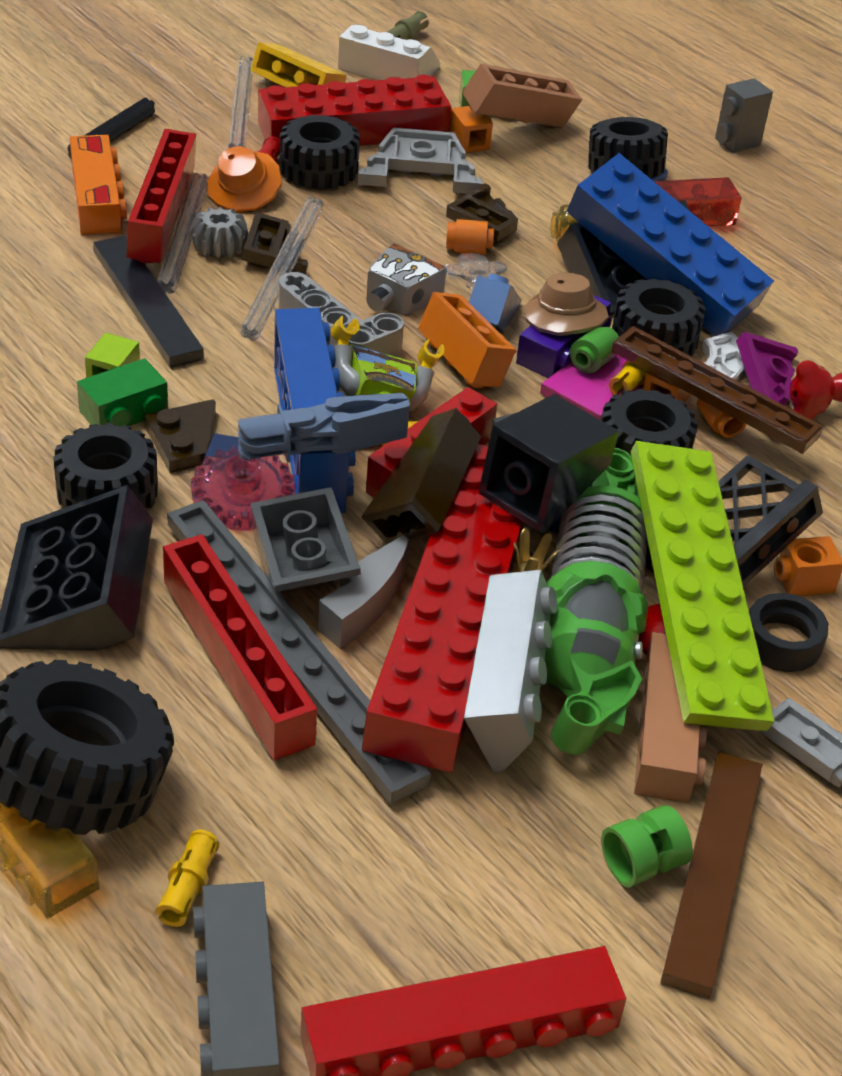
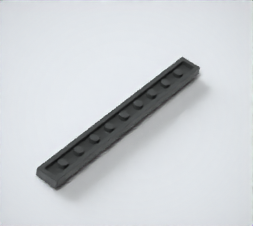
[167,500,431,805]

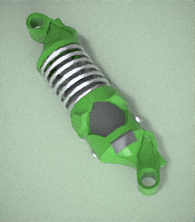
[545,448,648,755]

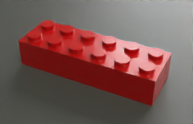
[258,75,452,146]

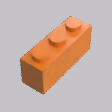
[418,292,517,389]

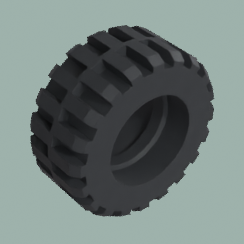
[0,660,174,835]

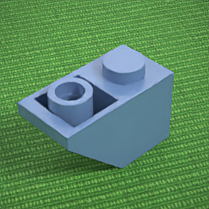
[469,274,521,332]

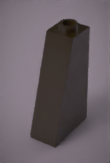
[361,408,481,544]

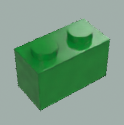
[77,358,168,427]

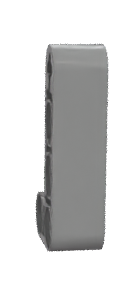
[279,272,404,358]

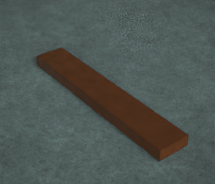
[611,327,824,454]
[660,752,763,998]

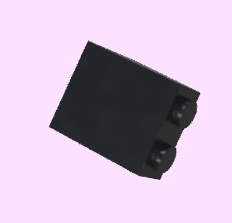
[478,394,619,533]

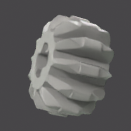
[191,207,248,259]

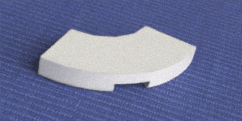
[702,332,744,381]

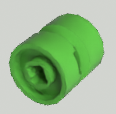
[601,805,693,888]

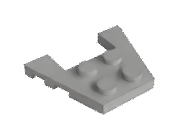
[358,128,482,194]

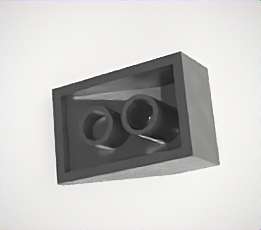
[250,487,361,592]

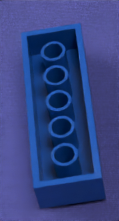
[566,153,774,336]
[274,308,356,513]

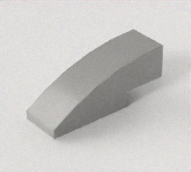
[318,535,409,649]

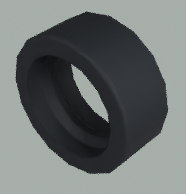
[749,593,829,672]

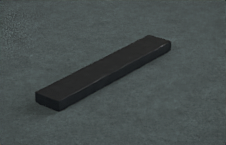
[93,235,204,367]

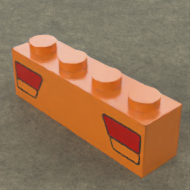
[70,135,127,235]

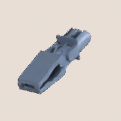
[238,393,410,463]

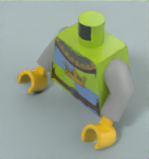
[331,316,445,411]

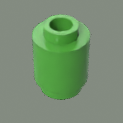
[570,327,619,373]

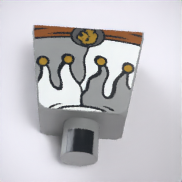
[366,243,447,315]

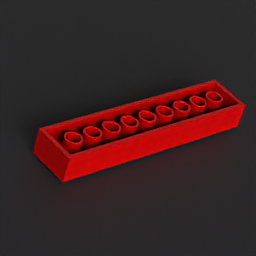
[362,444,526,773]

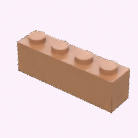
[462,63,583,128]
[634,632,707,803]

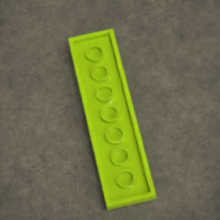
[630,441,775,731]

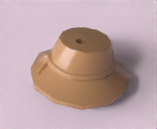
[524,273,608,336]

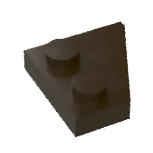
[241,212,308,275]
[144,399,216,473]

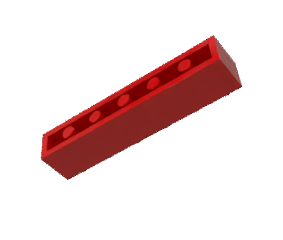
[126,129,197,263]
[163,534,317,761]
[300,946,627,1076]

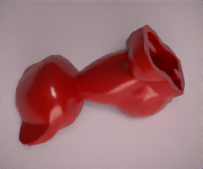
[789,360,842,420]

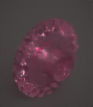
[191,445,295,530]

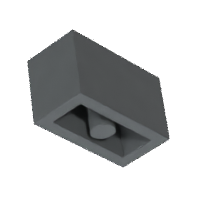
[715,78,773,153]

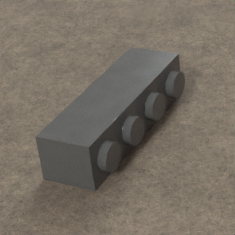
[193,881,280,1076]

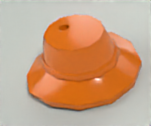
[207,146,282,213]

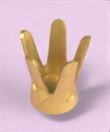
[511,528,557,575]

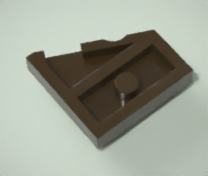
[446,183,518,242]

